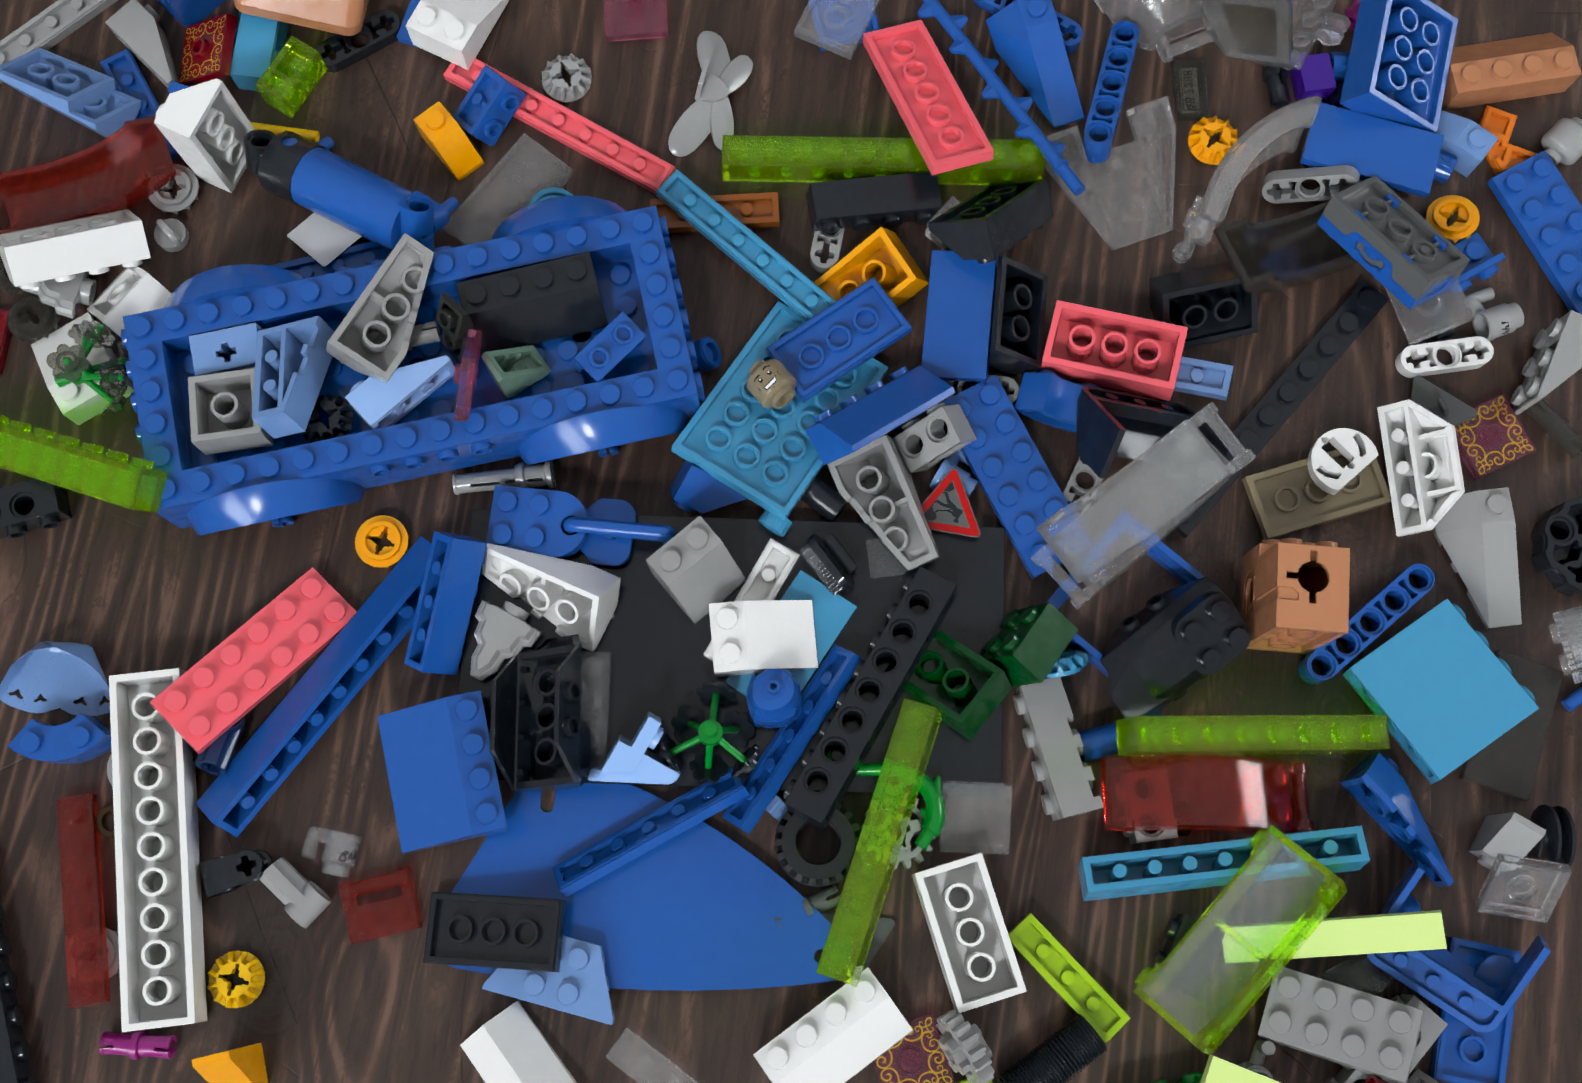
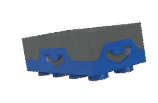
[1317,175,1470,309]

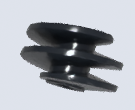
[1527,804,1576,870]

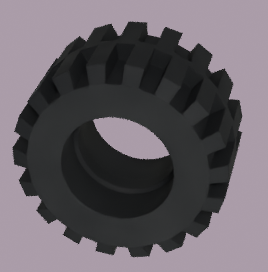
[775,804,862,887]

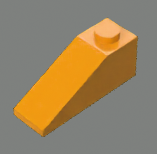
[192,1042,268,1083]

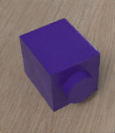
[1289,53,1336,107]

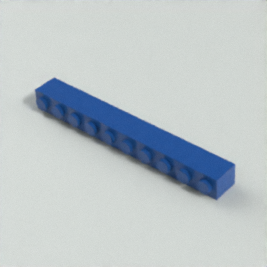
[196,536,431,837]

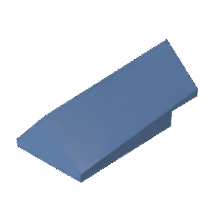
[0,47,141,146]

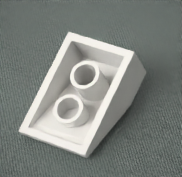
[405,0,509,70]
[31,312,134,425]
[709,600,818,677]

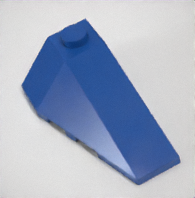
[986,0,1084,129]
[1339,753,1454,887]

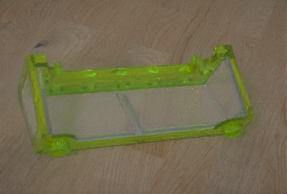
[1133,825,1348,1055]

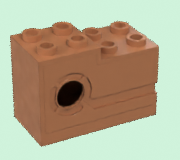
[1240,538,1350,654]

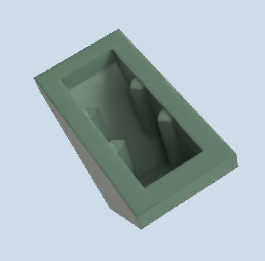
[481,345,551,400]

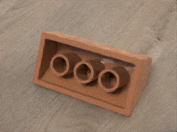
[1442,32,1581,110]

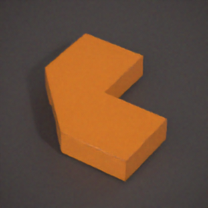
[1479,105,1537,175]

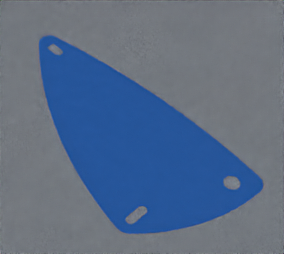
[448,783,859,991]

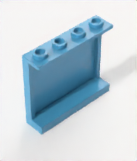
[1343,599,1539,785]

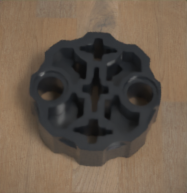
[1530,497,1582,596]

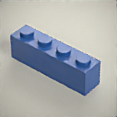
[404,531,487,675]

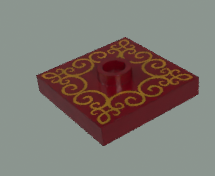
[178,13,237,87]

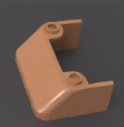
[233,0,369,36]

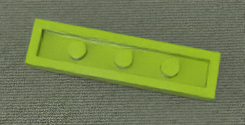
[1008,913,1131,1043]

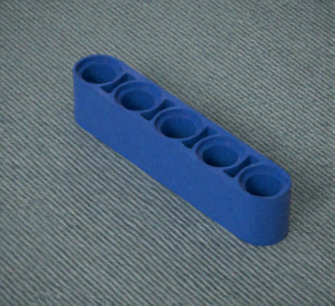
[1082,21,1139,163]
[1297,563,1435,685]

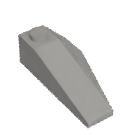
[326,233,434,383]
[827,435,940,571]

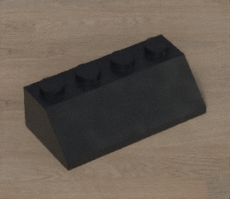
[928,179,1053,264]
[456,252,608,358]

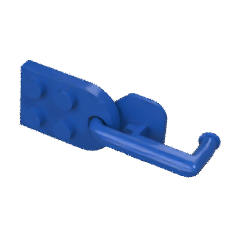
[486,485,678,567]

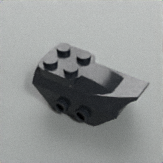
[1100,576,1251,724]
[489,634,591,791]

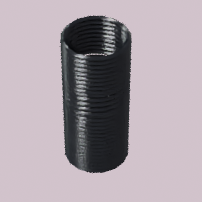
[996,1013,1107,1083]

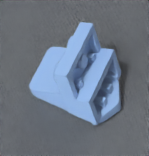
[588,712,680,785]

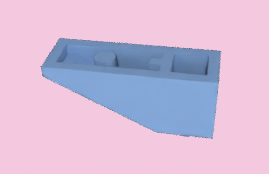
[345,355,457,430]

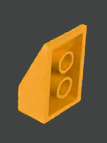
[814,227,929,307]

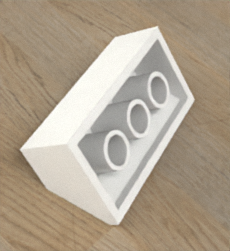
[154,78,255,193]
[0,209,151,289]
[753,967,913,1083]

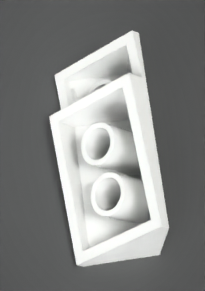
[460,1000,577,1083]

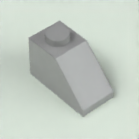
[1468,812,1547,871]

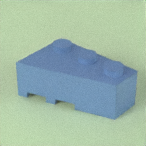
[252,316,334,439]

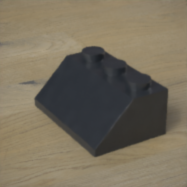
[990,255,1048,376]
[1149,258,1258,348]

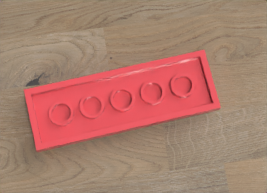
[863,19,994,176]
[150,567,357,754]

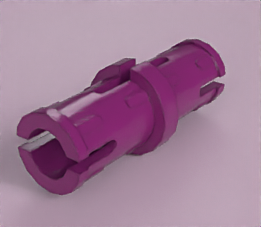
[99,1030,177,1060]

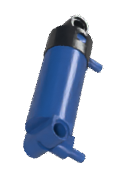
[244,129,459,251]

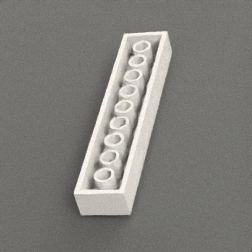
[109,668,207,1032]

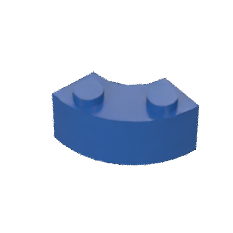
[1015,369,1100,433]
[8,713,111,765]

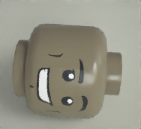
[747,359,796,409]

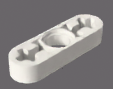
[1395,336,1494,378]

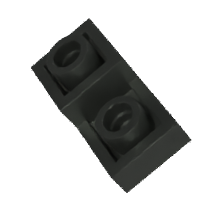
[436,293,475,362]

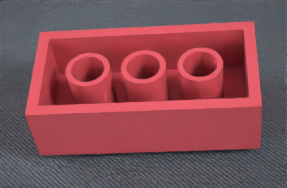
[1041,300,1188,401]

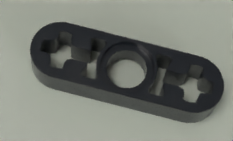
[316,10,401,73]

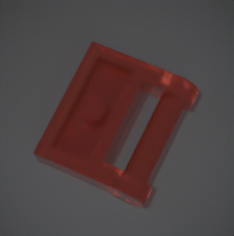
[339,866,422,944]

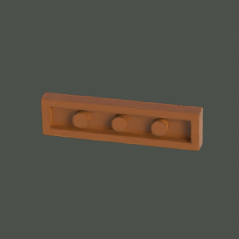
[650,192,780,233]

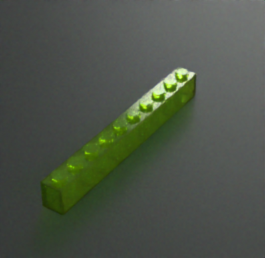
[722,135,1044,185]

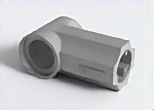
[259,857,332,928]

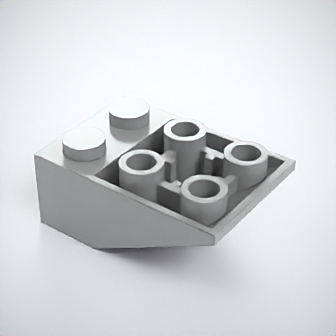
[1510,310,1582,417]

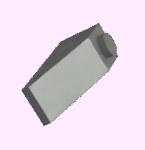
[105,0,179,88]

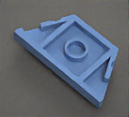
[482,935,615,1025]

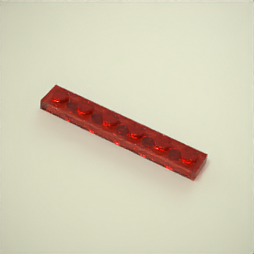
[56,793,111,1009]

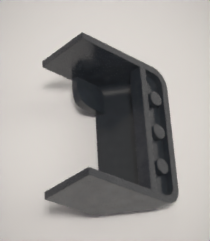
[1076,386,1234,497]

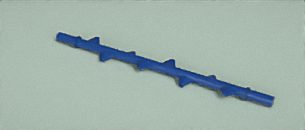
[918,0,1086,196]

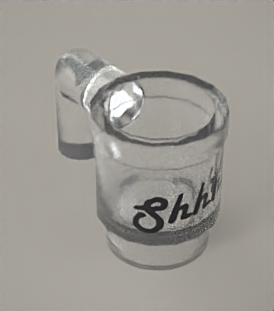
[301,826,362,878]

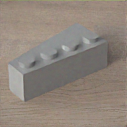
[1013,677,1104,821]

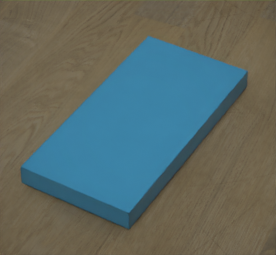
[725,570,857,697]

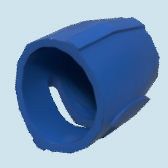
[746,669,802,728]

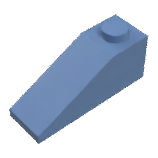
[1436,110,1498,178]

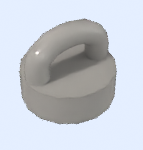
[154,218,189,252]

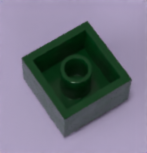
[982,602,1078,687]

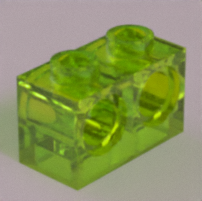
[255,36,328,118]

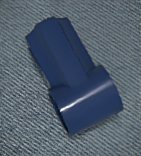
[195,716,246,775]

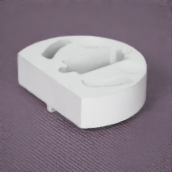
[1307,428,1378,495]

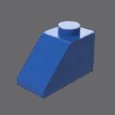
[669,460,748,513]

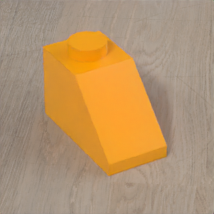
[413,101,484,182]

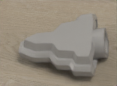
[18,271,97,319]
[470,600,542,682]

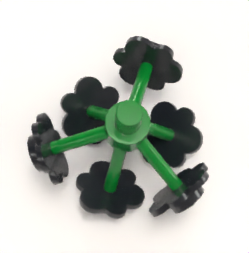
[659,681,759,783]

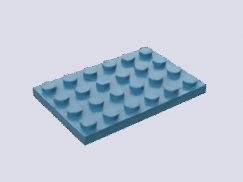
[671,301,888,521]

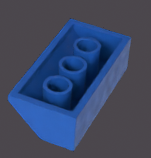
[805,365,956,465]

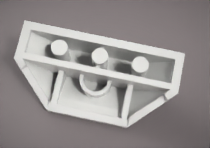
[1377,399,1465,537]

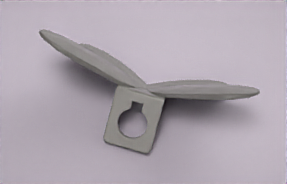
[668,31,753,157]

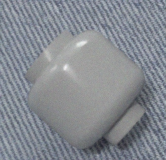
[1541,117,1582,165]

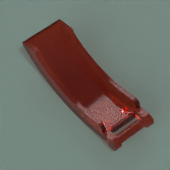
[0,116,176,234]
[1100,755,1315,834]

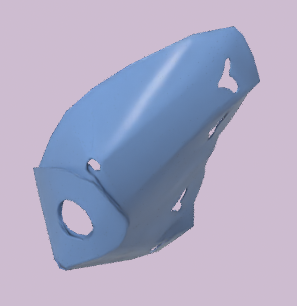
[0,641,110,716]

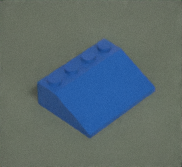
[1340,0,1458,133]
[377,690,507,854]

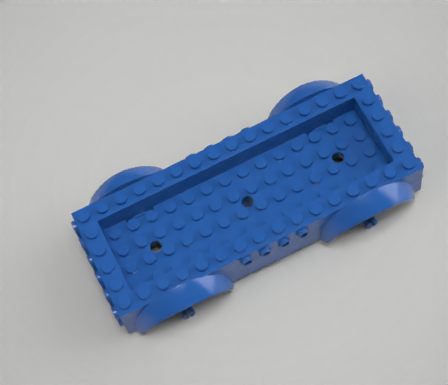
[121,196,705,536]

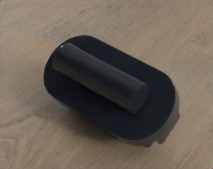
[799,534,859,595]

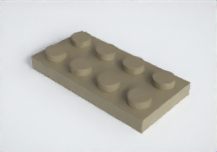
[1242,445,1391,540]

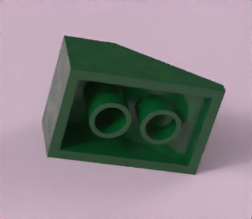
[885,629,1012,741]

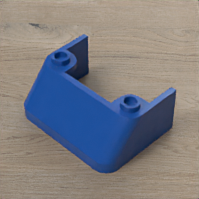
[1367,857,1551,1033]

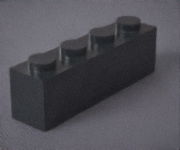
[806,172,943,234]

